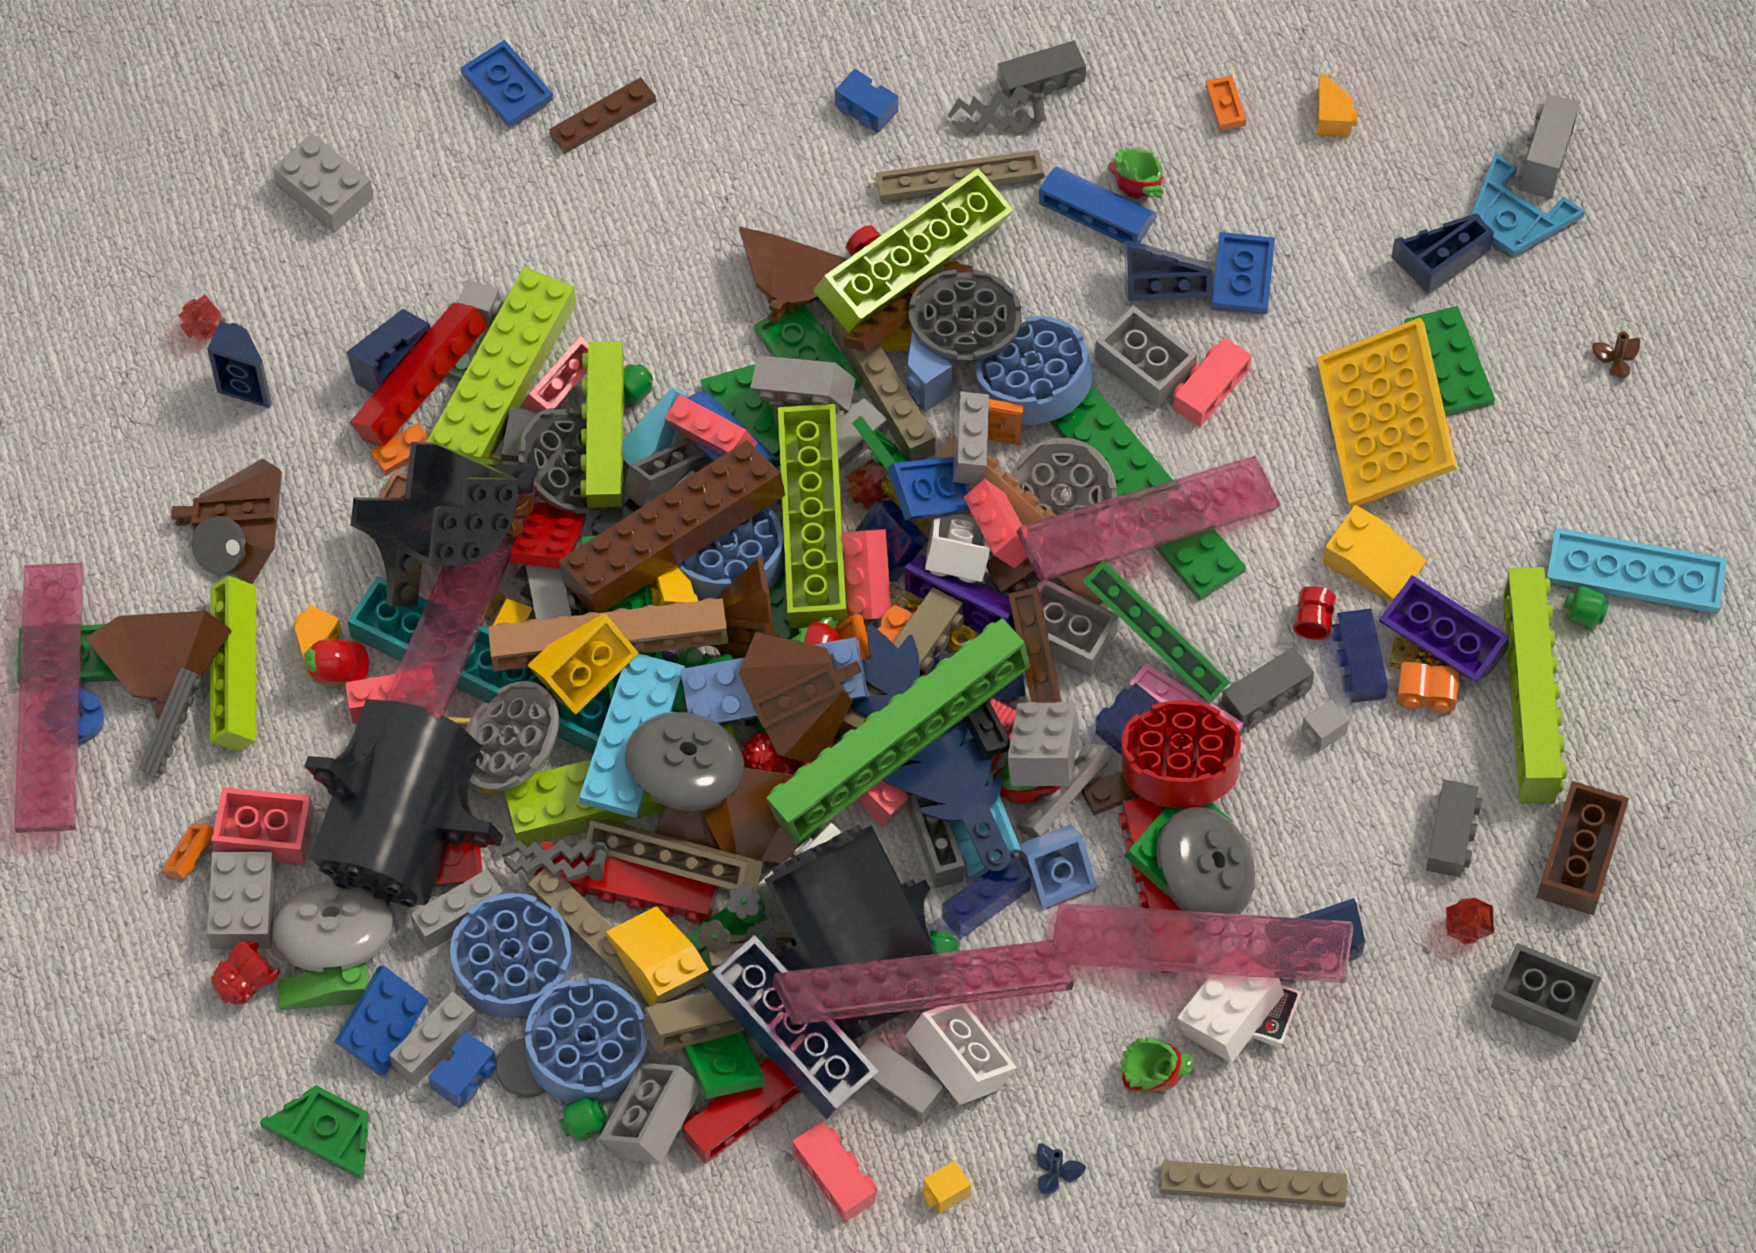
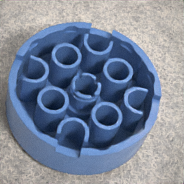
[975,316,1093,425]
[677,506,785,601]
[450,893,573,1018]
[525,978,647,1103]

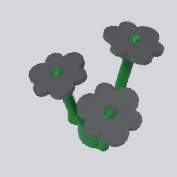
[699,883,778,952]

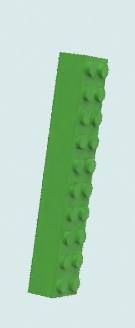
[767,618,1030,845]

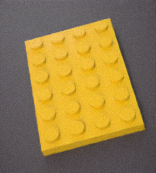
[1317,318,1458,508]

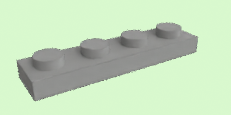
[1017,743,1113,836]

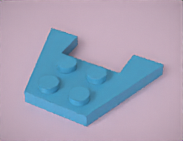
[1472,153,1585,257]

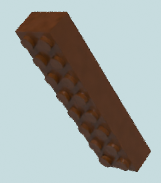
[558,440,785,613]

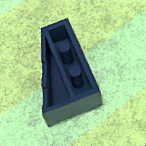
[1391,213,1494,294]
[1124,239,1212,301]
[346,309,431,394]

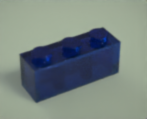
[1331,608,1388,703]
[942,854,1031,940]

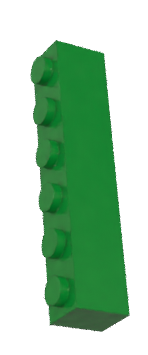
[1082,560,1231,703]

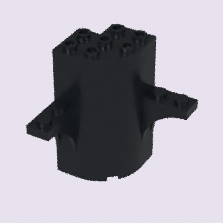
[350,442,536,606]
[304,699,504,907]
[764,825,954,1041]

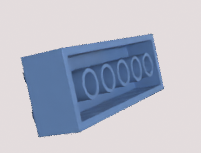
[680,637,868,725]

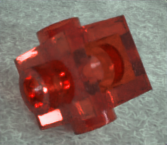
[179,294,227,341]
[845,459,895,510]
[1446,897,1495,944]

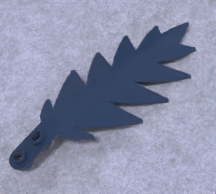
[850,624,1011,872]

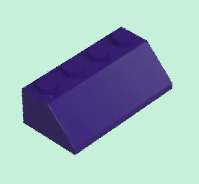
[905,555,1015,634]
[1379,575,1509,683]

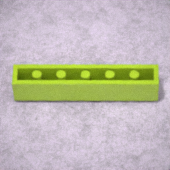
[581,341,624,508]
[210,576,257,752]

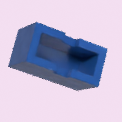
[835,68,898,133]
[428,1031,497,1109]

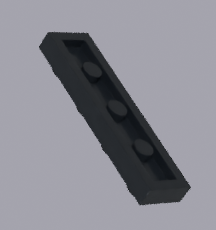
[934,651,1011,758]

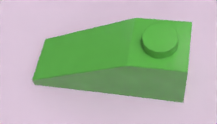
[279,962,370,1010]

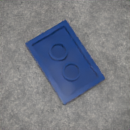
[460,40,554,128]
[1211,232,1275,314]
[887,457,971,521]
[334,966,429,1076]

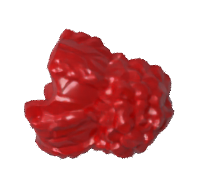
[742,732,798,775]
[211,941,280,1005]

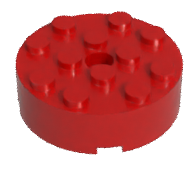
[1122,700,1241,808]

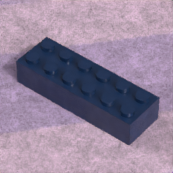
[703,936,879,1119]

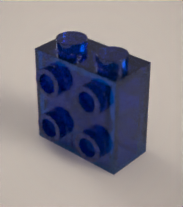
[855,500,929,582]

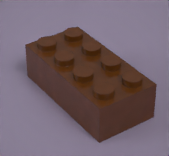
[1536,781,1629,915]

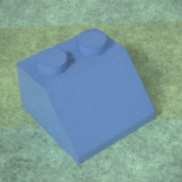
[906,331,952,413]
[1018,824,1097,909]

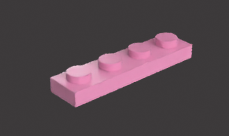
[1129,663,1243,732]

